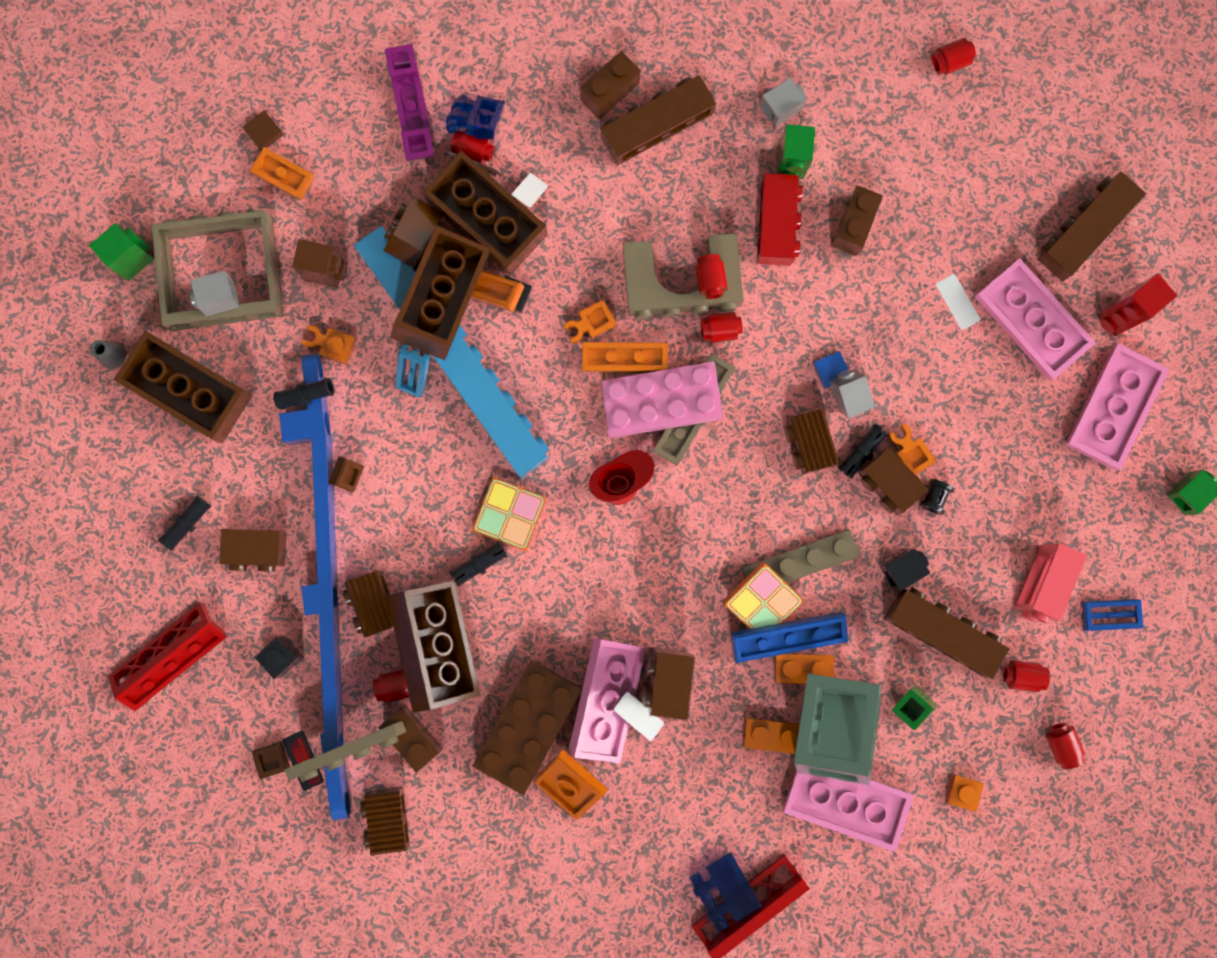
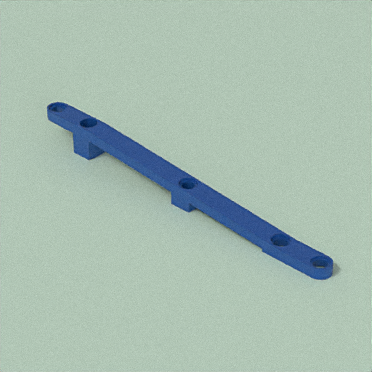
[279,353,351,821]

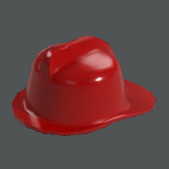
[589,450,655,505]

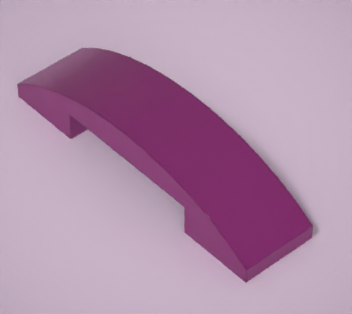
[385,44,434,161]

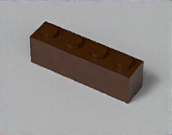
[601,75,716,166]
[1037,171,1147,282]
[884,587,1010,679]

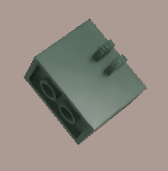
[794,674,881,786]

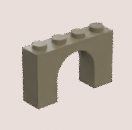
[622,233,744,320]

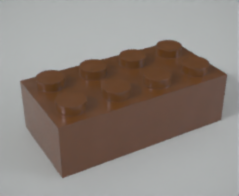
[423,150,548,276]
[390,225,490,360]
[113,331,253,444]
[387,580,481,712]
[641,647,695,721]
[472,659,583,796]

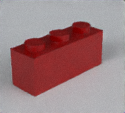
[757,173,803,266]
[1097,273,1178,336]

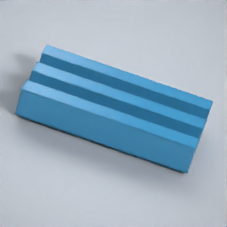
[395,344,430,398]

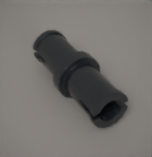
[273,378,335,410]
[838,423,888,479]
[158,495,211,551]
[449,541,508,587]

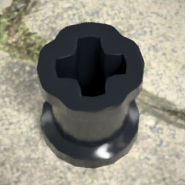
[919,479,955,515]

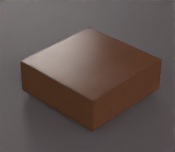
[242,110,284,151]
[329,456,364,493]
[251,741,289,779]

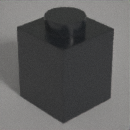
[879,548,930,591]
[254,636,304,679]

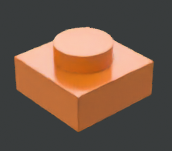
[946,774,984,812]

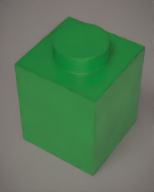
[1167,469,1217,516]
[892,685,938,731]

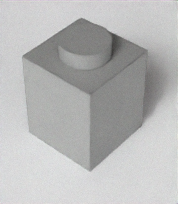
[759,77,806,128]
[189,270,240,317]
[830,370,875,418]

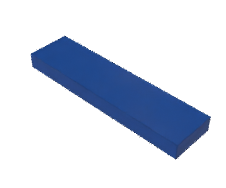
[730,611,848,663]

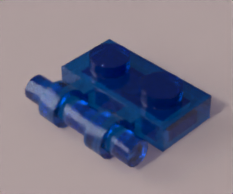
[446,95,505,140]
[689,852,762,932]

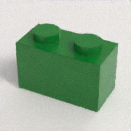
[776,124,815,180]
[89,223,154,281]

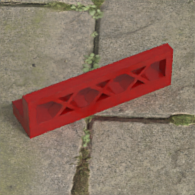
[108,602,227,711]
[691,854,810,958]

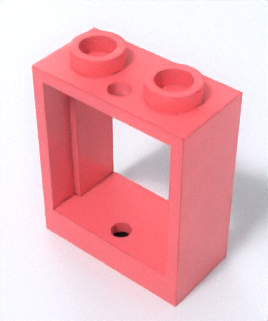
[1014,543,1087,624]

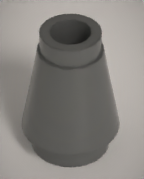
[90,340,126,369]

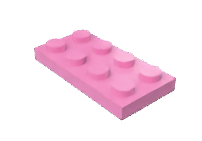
[975,258,1096,381]
[1065,343,1169,471]
[602,361,724,438]
[568,638,646,763]
[782,769,914,852]

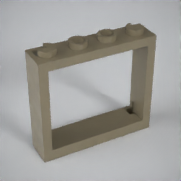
[151,208,284,331]

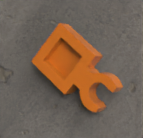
[563,299,617,344]
[301,325,357,365]
[887,424,936,475]

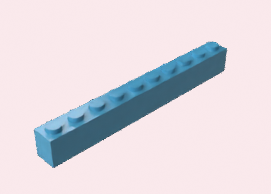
[354,225,550,479]

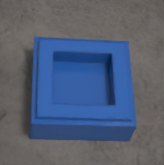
[813,351,848,389]

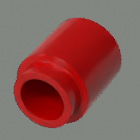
[931,37,976,75]
[451,129,495,164]
[695,254,728,299]
[700,312,743,343]
[1002,660,1050,693]
[373,669,409,703]
[1046,723,1085,769]

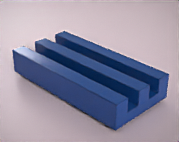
[1081,599,1144,631]

